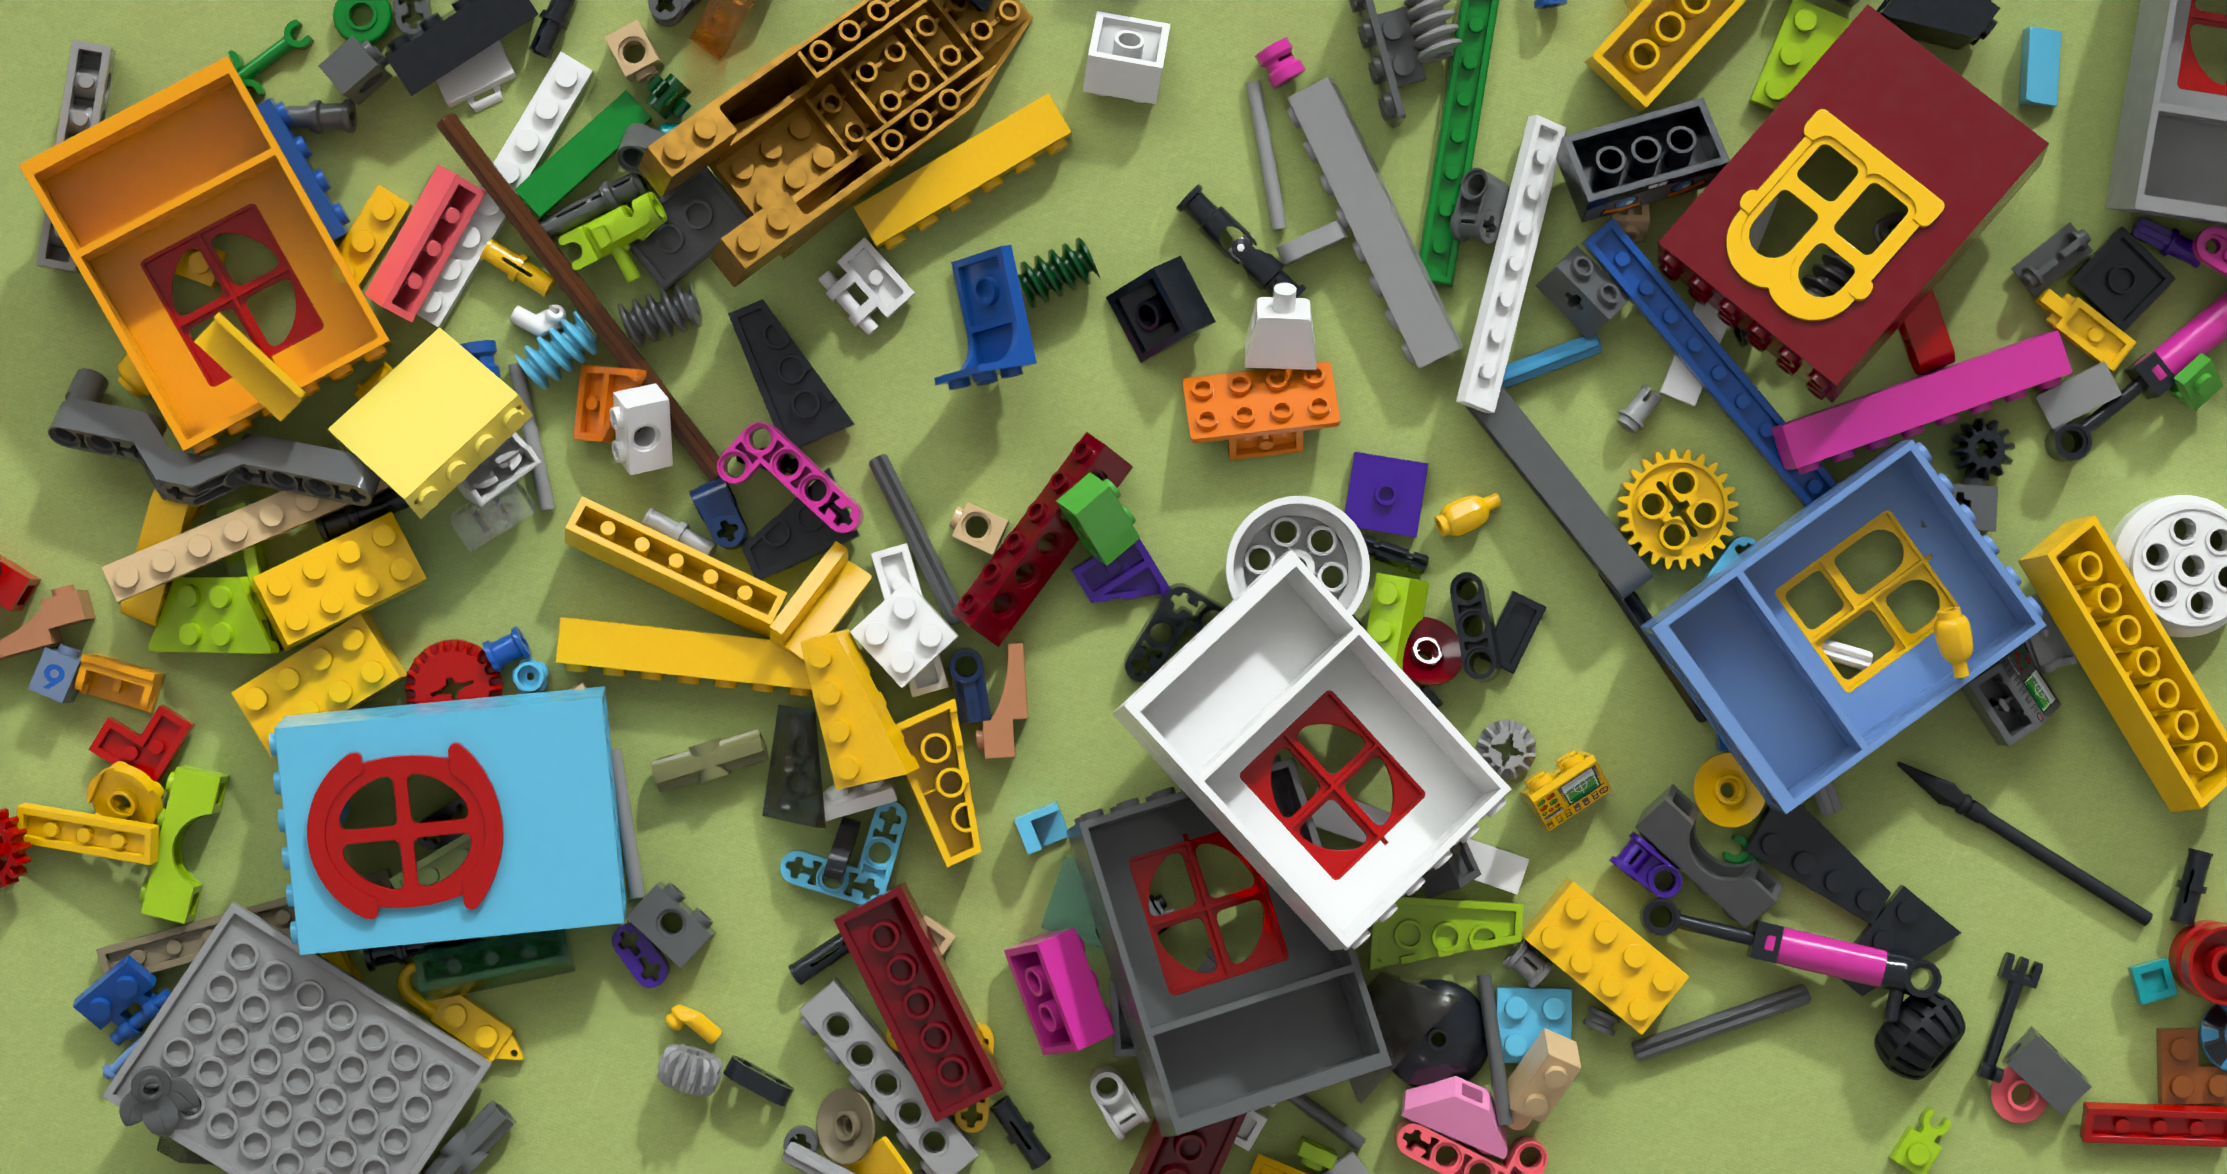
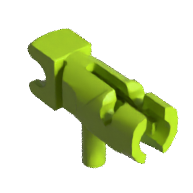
[558,191,667,283]

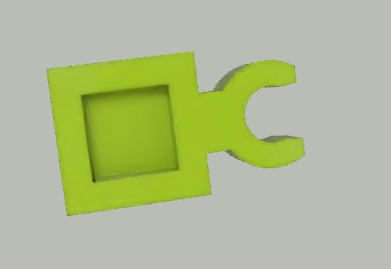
[1888,1107,1951,1174]

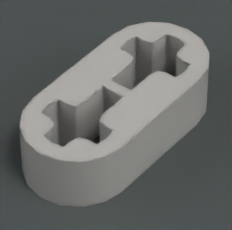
[1276,220,1349,266]

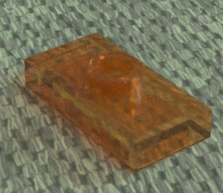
[689,0,754,60]

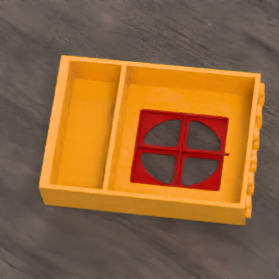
[19,56,392,455]

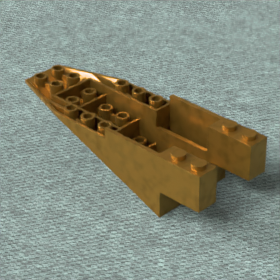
[638,0,1033,288]

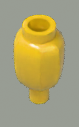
[1434,492,1502,537]
[1934,607,1974,678]

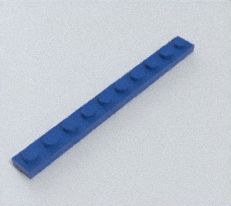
[1581,218,1838,507]

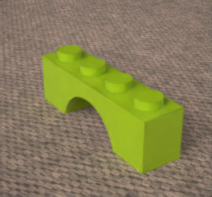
[1366,573,1430,671]
[139,765,230,924]

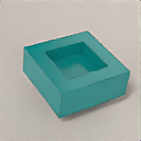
[2127,957,2178,1005]

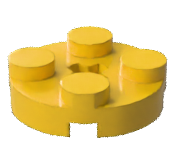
[86,761,165,825]

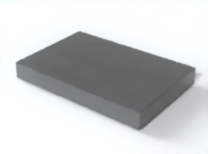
[629,166,749,291]

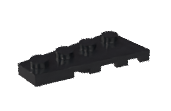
[728,299,855,448]
[1742,804,1891,925]

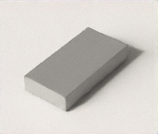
[2035,361,2122,429]

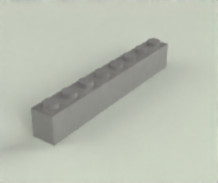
[1287,77,1464,369]

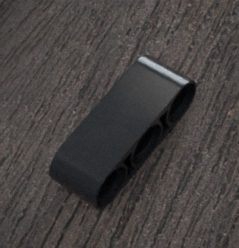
[1450,572,1502,682]

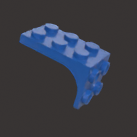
[934,245,1037,390]

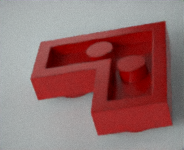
[88,705,195,783]

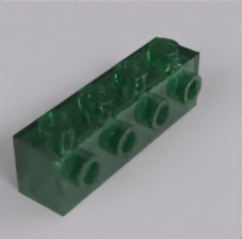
[414,929,576,1002]

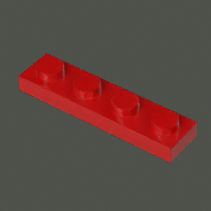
[2080,1102,2227,1147]

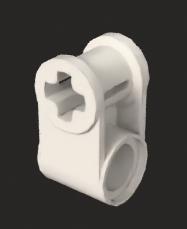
[1090,1065,1152,1141]

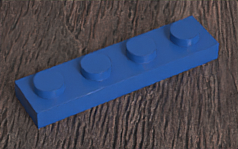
[256,98,351,240]

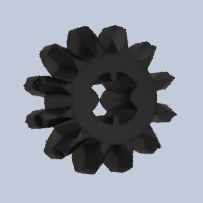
[1949,417,2015,481]

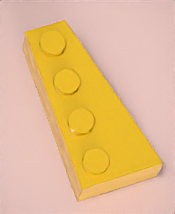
[800,629,920,790]
[895,698,982,867]

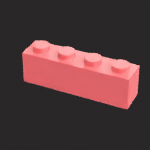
[364,164,486,322]

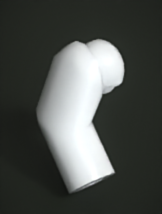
[510,304,567,337]

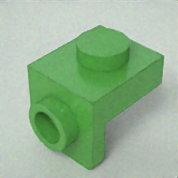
[2170,353,2223,411]

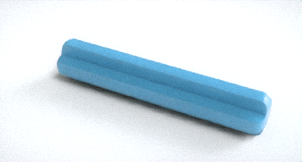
[1502,333,1602,389]

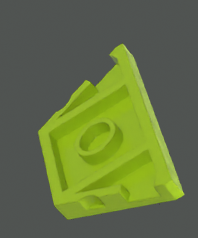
[148,576,279,654]

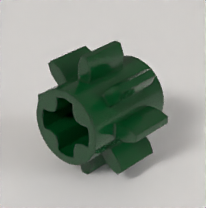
[645,73,691,120]

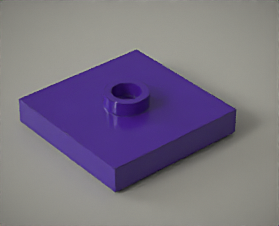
[1344,452,1429,538]

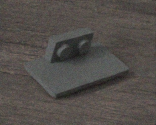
[1349,0,1426,128]

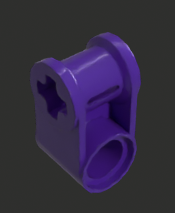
[1609,831,1682,898]

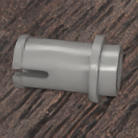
[1617,384,1662,434]

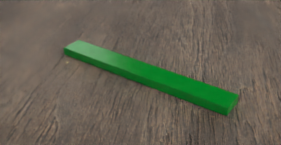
[1419,0,1499,287]

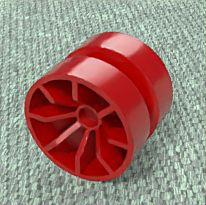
[2168,920,2227,1005]

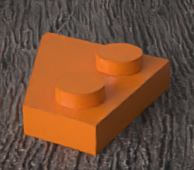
[573,365,647,443]

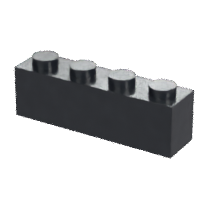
[385,0,539,96]

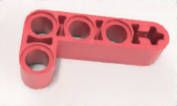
[1394,1118,1548,1174]

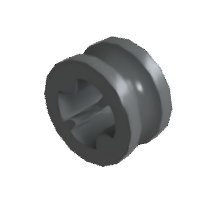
[1583,1006,1621,1036]
[783,1125,818,1152]

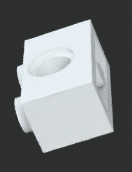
[609,383,673,475]

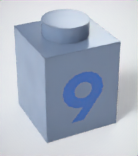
[28,643,82,703]

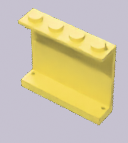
[327,327,533,519]

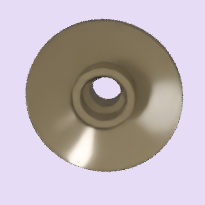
[817,1088,875,1164]

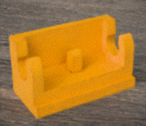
[75,653,165,713]

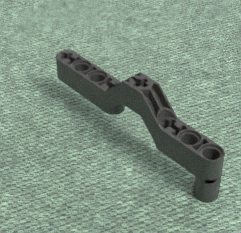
[48,368,381,507]

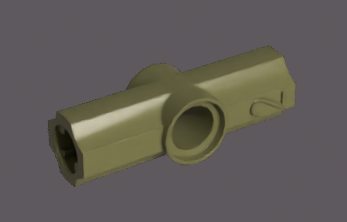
[651,728,769,793]

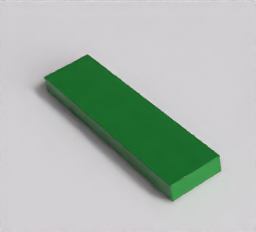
[514,90,652,219]

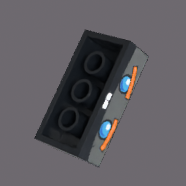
[1556,98,1730,222]

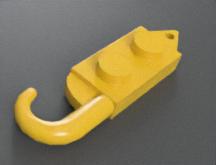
[397,961,525,1062]

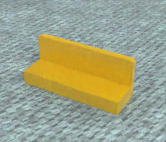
[194,312,309,422]
[769,541,872,663]

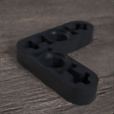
[1124,583,1226,682]

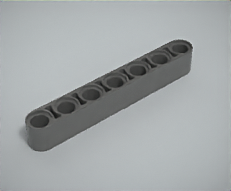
[1465,385,1653,600]

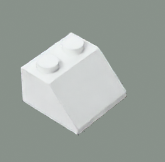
[1083,11,1171,104]

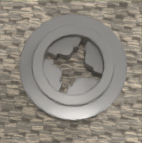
[1476,720,1536,779]

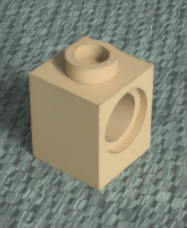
[604,19,663,83]
[949,502,1009,555]

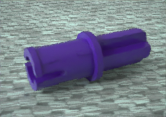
[2131,217,2208,268]

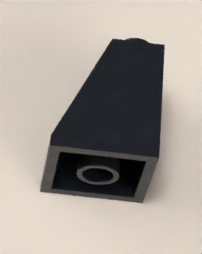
[1876,0,2001,50]

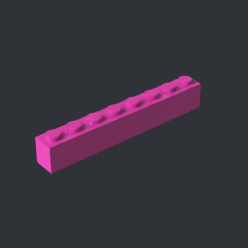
[1771,330,2073,474]

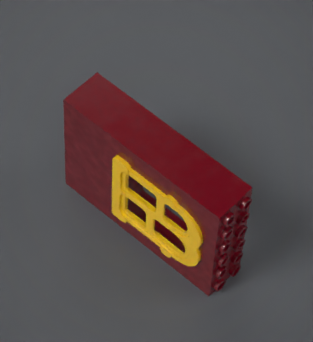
[1657,4,2049,403]

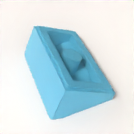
[2018,27,2061,107]

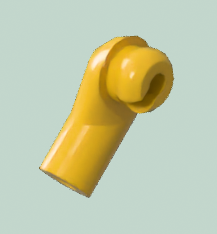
[665,1005,722,1044]

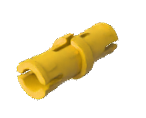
[480,238,556,298]

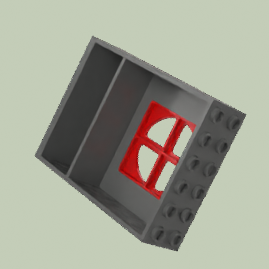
[1066,754,1392,1137]

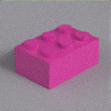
[1004,927,1115,1055]

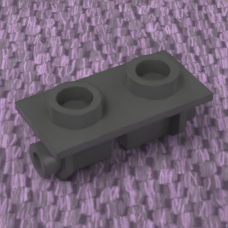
[2011,222,2093,298]

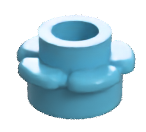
[512,658,549,694]

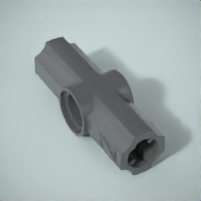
[422,1100,516,1174]

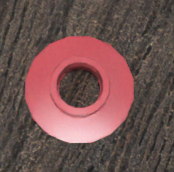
[1990,1066,2048,1123]

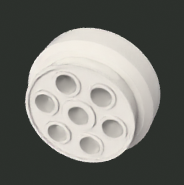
[2110,495,2227,637]
[1225,496,1370,615]

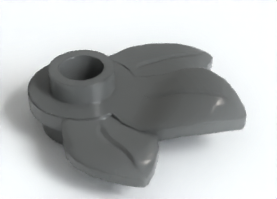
[119,1066,199,1137]

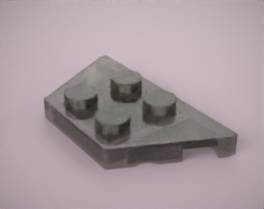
[1349,972,1459,1104]

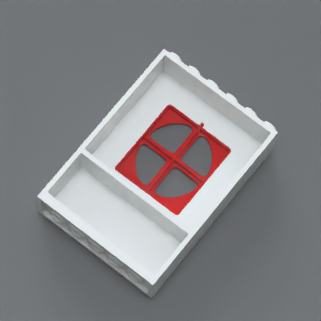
[1112,550,1511,951]

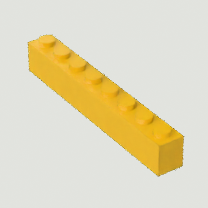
[556,617,863,697]

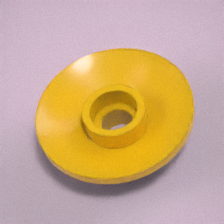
[1693,752,1766,827]

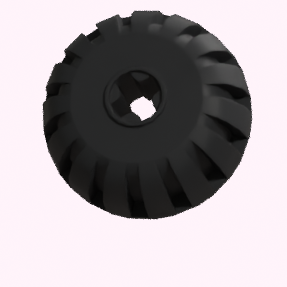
[1874,992,1966,1080]

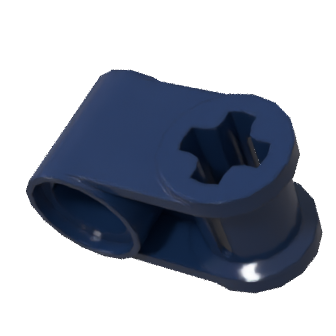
[689,477,749,550]

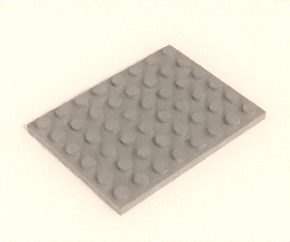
[102,901,491,1174]

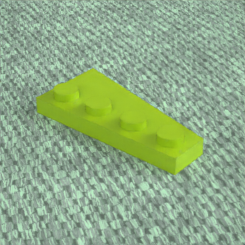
[1369,896,1524,970]

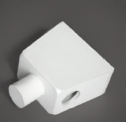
[1244,283,1317,370]

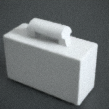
[436,40,516,113]

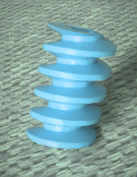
[514,310,598,390]

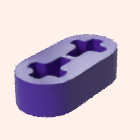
[612,922,670,988]

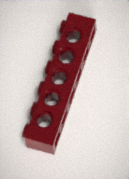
[952,432,1133,647]

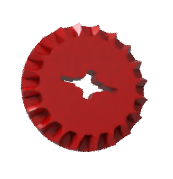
[404,639,503,705]

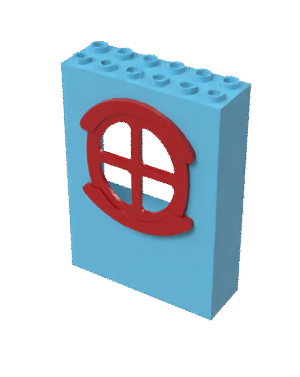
[269,686,627,955]

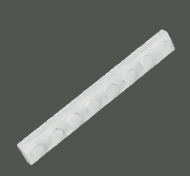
[417,51,595,328]
[1456,115,1566,413]

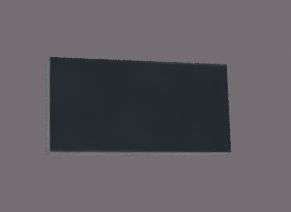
[1479,591,1547,674]

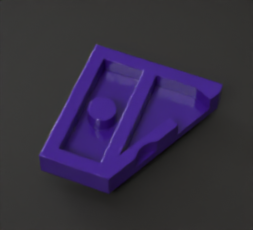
[1071,539,1169,603]

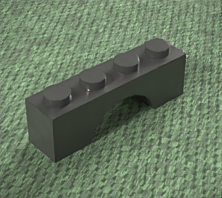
[1635,784,1783,929]

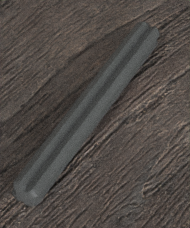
[869,454,962,625]
[1631,984,1811,1062]

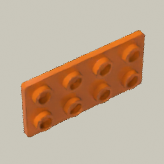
[1183,361,1340,460]

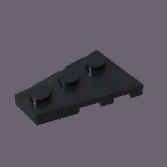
[741,468,860,581]
[1840,885,1961,996]

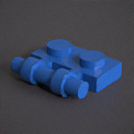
[73,954,171,1046]

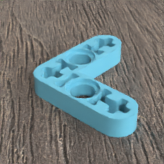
[780,801,908,905]

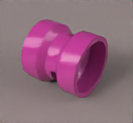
[1255,37,1306,89]

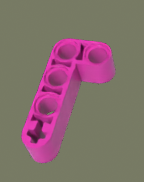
[717,422,864,533]

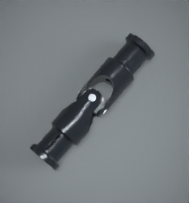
[1176,184,1306,298]

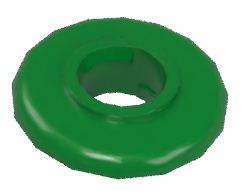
[333,0,393,44]

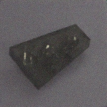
[762,705,826,828]

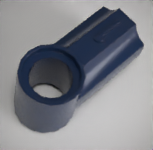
[949,648,991,724]

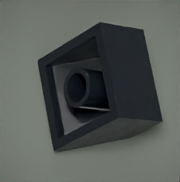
[1106,256,1216,363]

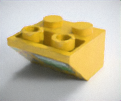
[1520,749,1612,831]

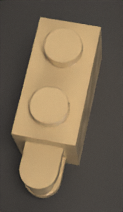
[1507,1028,1581,1131]

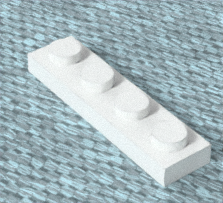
[871,543,949,697]

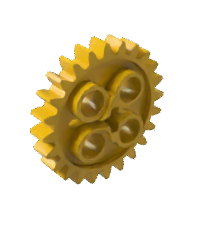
[1615,449,1739,570]

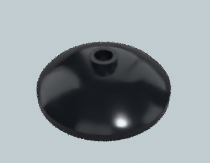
[1380,979,1488,1087]

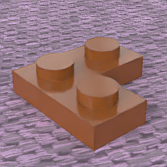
[2156,1027,2227,1105]

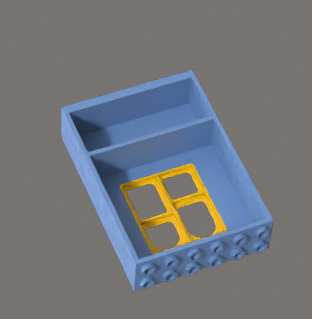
[1640,440,2047,814]

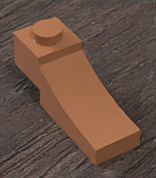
[0,585,96,660]
[976,643,1028,759]

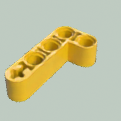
[120,488,208,627]

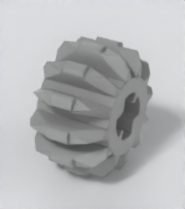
[657,1044,723,1097]

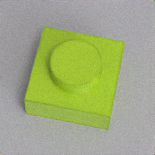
[1295,1135,1338,1171]

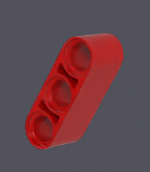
[1898,289,1955,375]

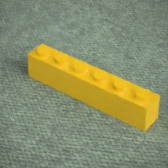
[854,93,1072,251]
[565,496,787,639]

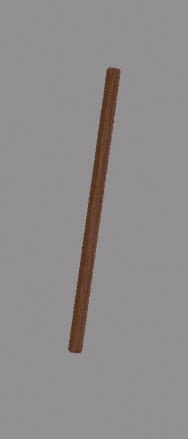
[437,113,720,481]

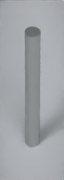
[1246,81,1287,231]
[508,363,555,511]
[612,748,645,899]

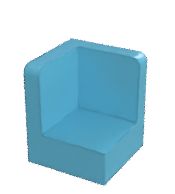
[1014,801,1068,854]

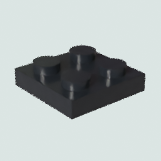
[2067,226,2176,332]

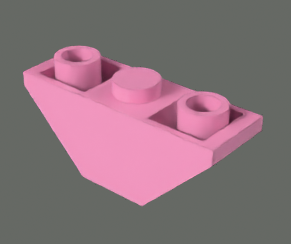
[1401,1076,1508,1159]

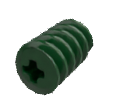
[1018,237,1100,309]

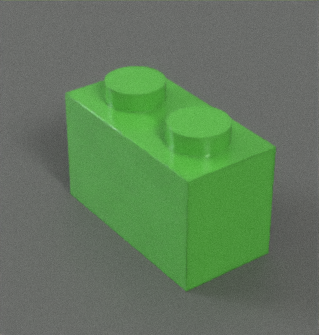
[1056,473,1140,566]

